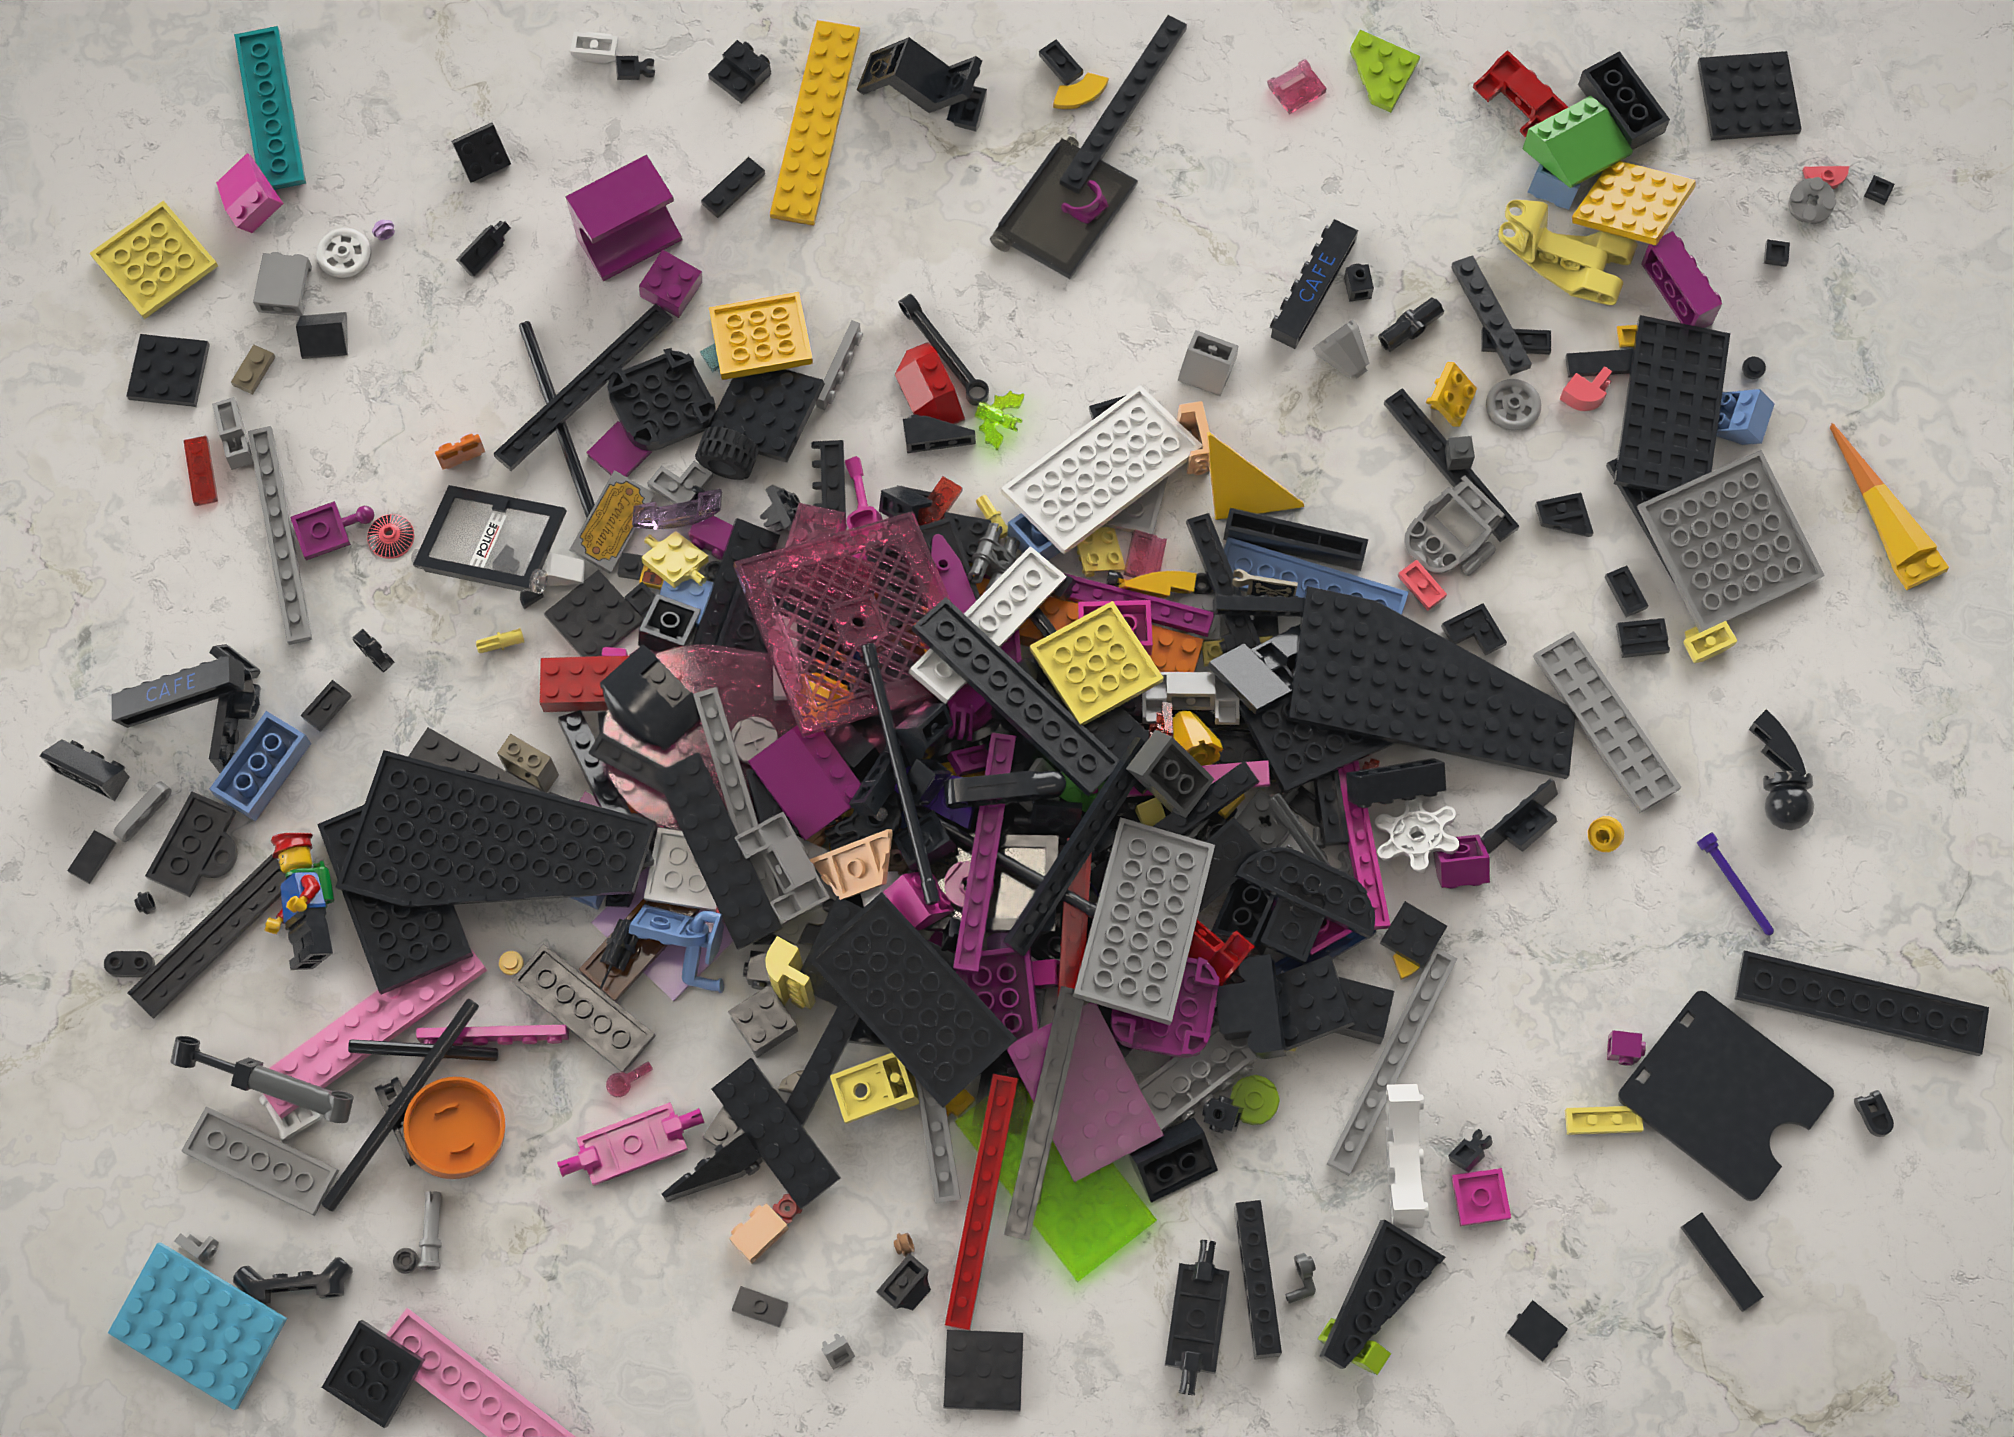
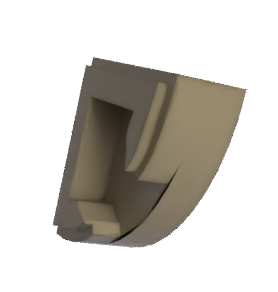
[778,1070,804,1093]

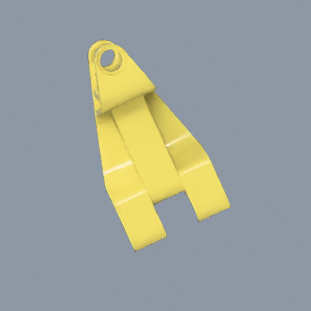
[1498,199,1638,305]

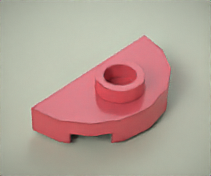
[1802,166,1849,189]

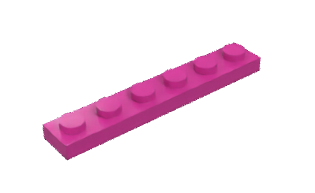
[416,1024,569,1046]

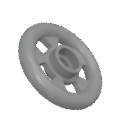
[1486,379,1541,430]

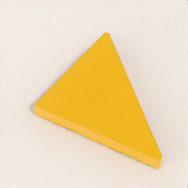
[1207,432,1304,520]

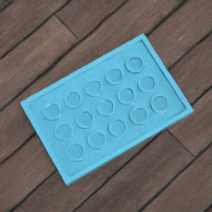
[108,1243,288,1410]

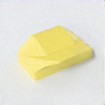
[1683,621,1737,663]

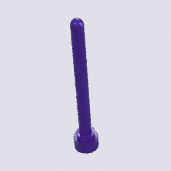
[1697,832,1774,936]

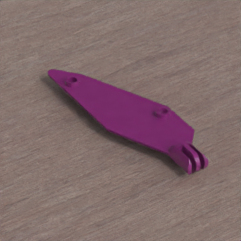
[925,534,987,741]

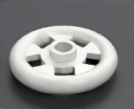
[316,228,371,278]

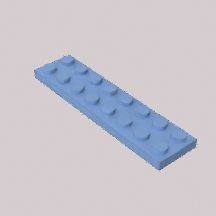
[1224,537,1409,615]

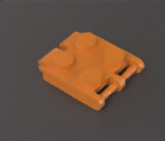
[435,434,485,470]

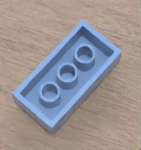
[209,711,311,821]

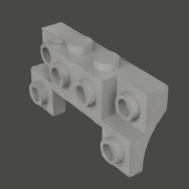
[1142,672,1240,725]
[735,812,830,924]

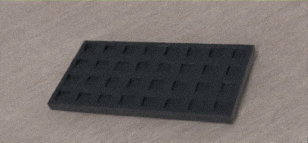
[1614,315,1731,494]

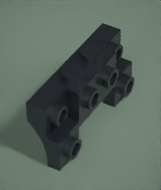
[1251,624,1300,686]

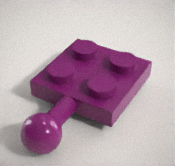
[290,501,375,561]

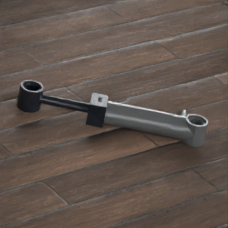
[170,1036,354,1123]

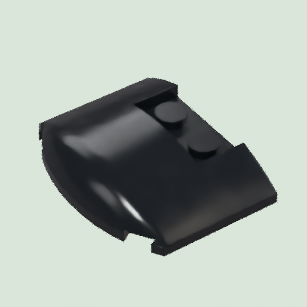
[600,645,701,751]

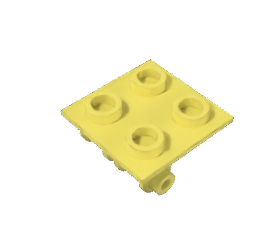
[1077,527,1126,577]

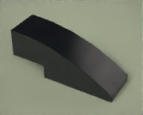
[1749,709,1806,776]

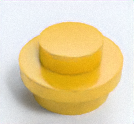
[499,951,524,975]

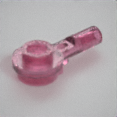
[606,1061,653,1097]

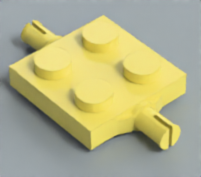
[641,531,709,588]

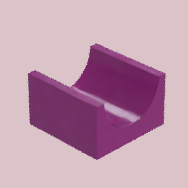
[565,154,683,282]

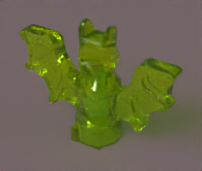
[975,391,1025,451]

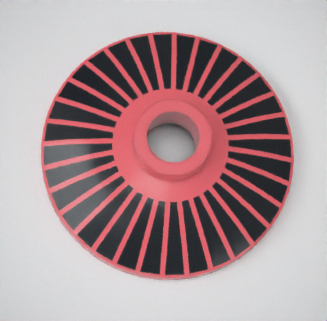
[367,514,414,559]

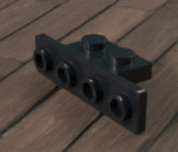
[1481,778,1558,854]

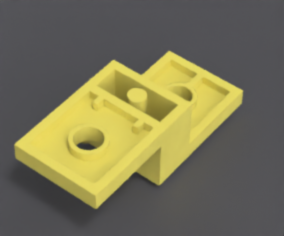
[830,1053,969,1124]

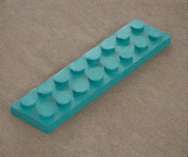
[234,26,306,190]

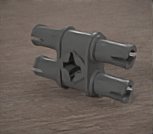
[968,523,1020,591]

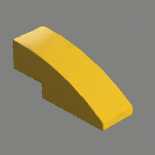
[1119,571,1197,599]

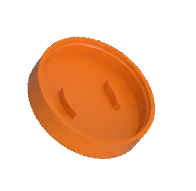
[403,1077,505,1179]

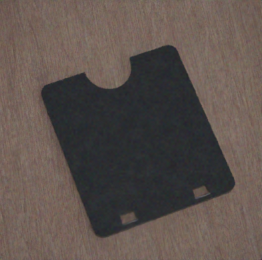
[1618,991,1834,1201]

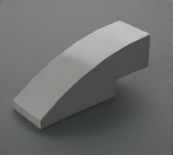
[212,397,254,470]

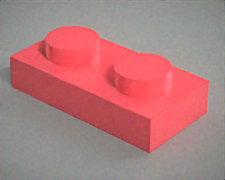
[1398,560,1447,611]

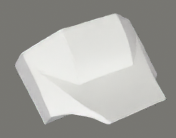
[570,32,618,64]

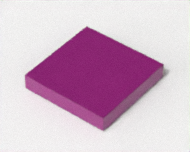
[586,421,653,477]

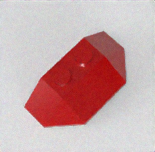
[895,342,965,424]

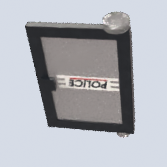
[411,485,567,593]

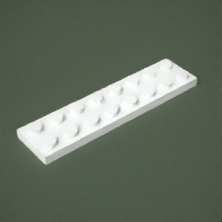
[909,546,1067,704]

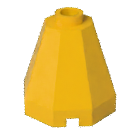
[1171,711,1223,766]

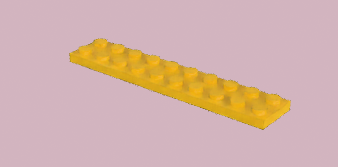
[770,20,861,226]

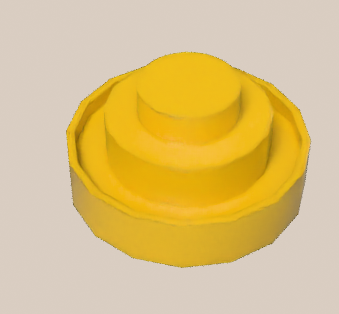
[1588,816,1624,852]

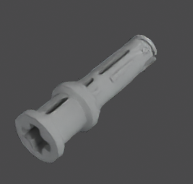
[418,1191,442,1270]

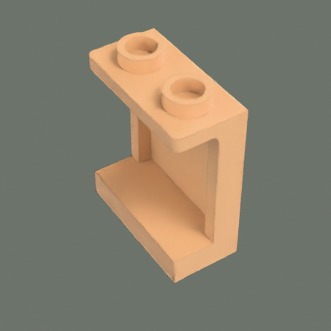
[1176,401,1210,475]

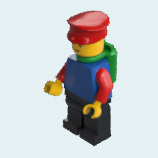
[264,833,335,970]

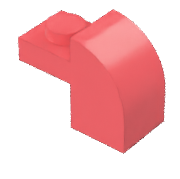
[1560,366,1612,411]

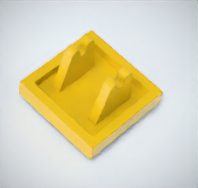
[1426,362,1477,427]

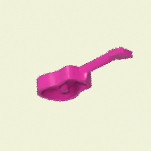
[845,456,890,565]

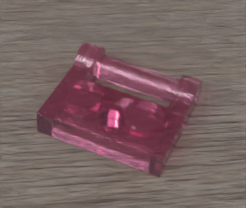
[1267,59,1327,114]

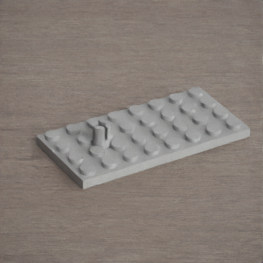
[1073,817,1215,1025]

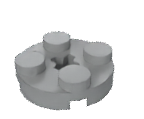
[1789,177,1836,224]

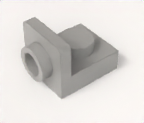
[174,1233,219,1263]

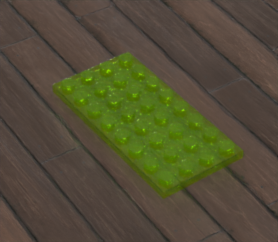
[955,1077,1157,1283]

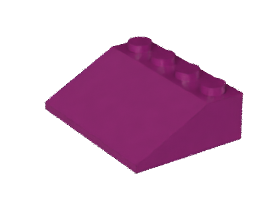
[748,715,861,841]
[954,948,1040,1051]

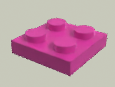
[1451,1168,1511,1226]

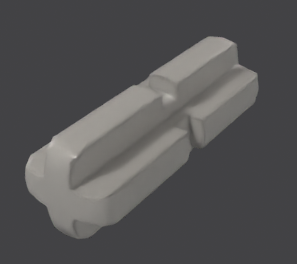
[1461,542,1496,576]

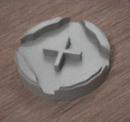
[731,717,778,765]

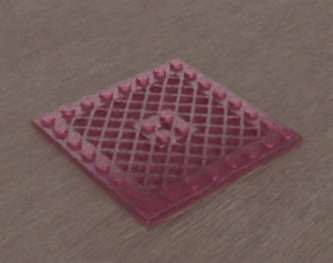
[733,511,970,737]

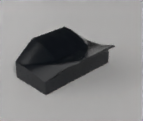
[946,86,987,132]
[876,1253,931,1311]

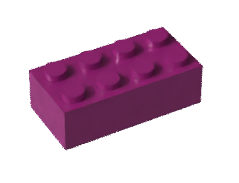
[1641,231,1722,328]

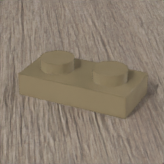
[231,344,275,395]

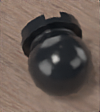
[1763,771,1814,831]

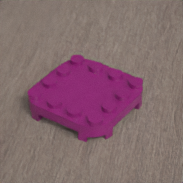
[1110,957,1219,1058]

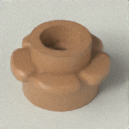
[894,1233,915,1257]

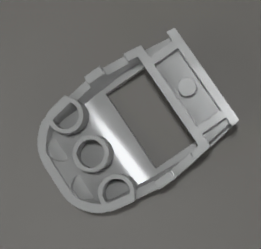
[1405,476,1505,573]

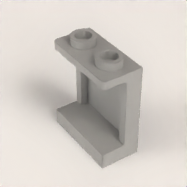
[253,252,312,316]

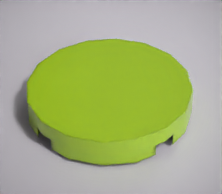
[1230,1075,1280,1125]

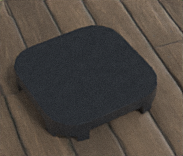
[607,348,716,451]

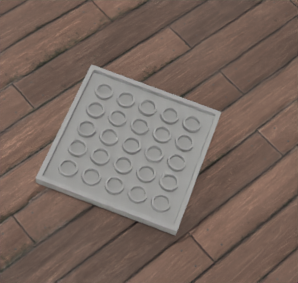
[1637,450,1825,633]

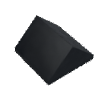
[296,312,348,359]

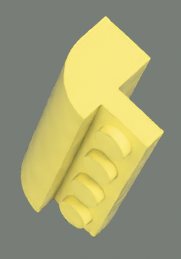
[765,936,816,1010]

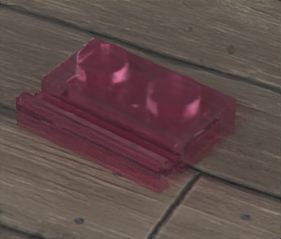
[1124,529,1167,578]

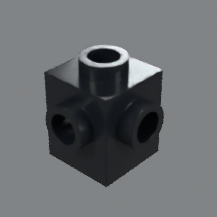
[1202,1095,1244,1133]

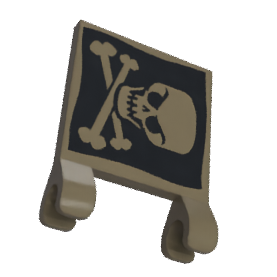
[1232,569,1298,597]

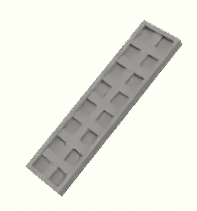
[1533,631,1681,813]

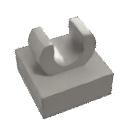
[822,1334,855,1370]

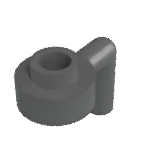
[1285,1253,1316,1303]

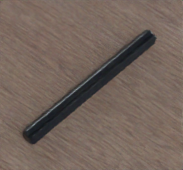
[348,1039,498,1061]

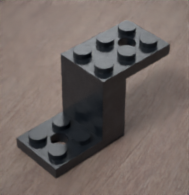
[857,37,983,113]

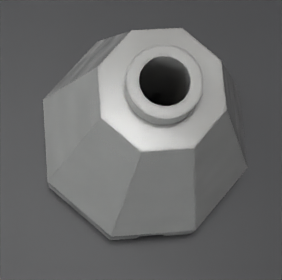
[1312,319,1370,379]

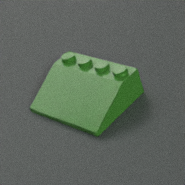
[1522,96,1633,188]

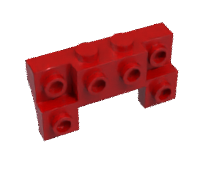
[1473,50,1568,137]
[1188,920,1255,986]

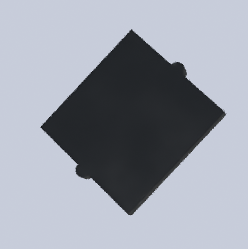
[1507,1300,1568,1362]

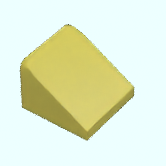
[1135,797,1166,826]

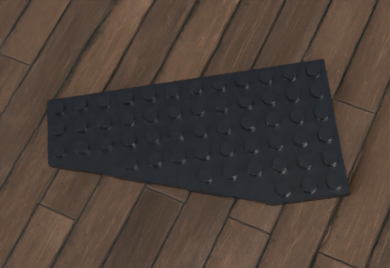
[1287,586,1575,779]
[336,750,657,908]

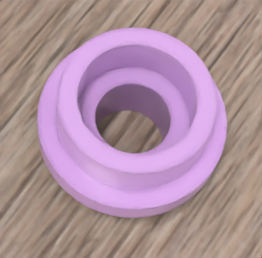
[372,220,395,240]

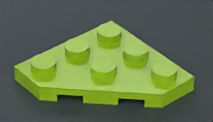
[1350,30,1420,113]

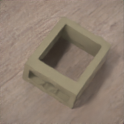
[497,733,559,793]

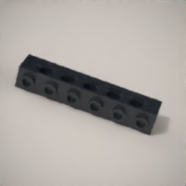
[1234,1200,1282,1360]

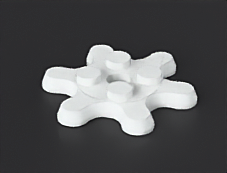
[1375,796,1459,873]

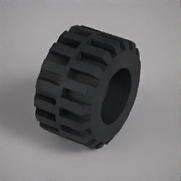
[695,427,759,480]

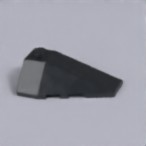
[662,1129,763,1202]

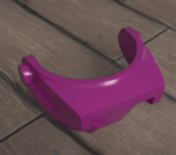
[1061,180,1108,224]

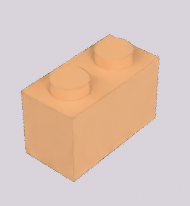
[729,1203,789,1264]

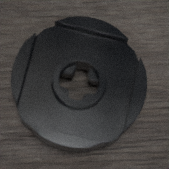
[352,628,395,673]

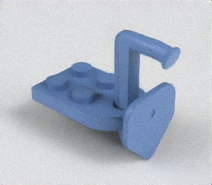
[629,905,724,993]

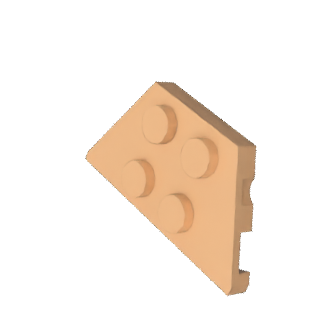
[809,829,893,900]

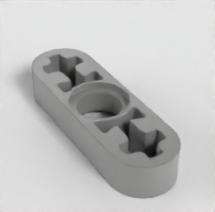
[113,781,172,842]

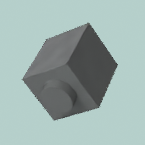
[1445,436,1475,470]

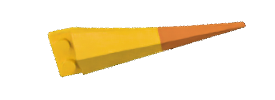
[1830,423,1949,590]

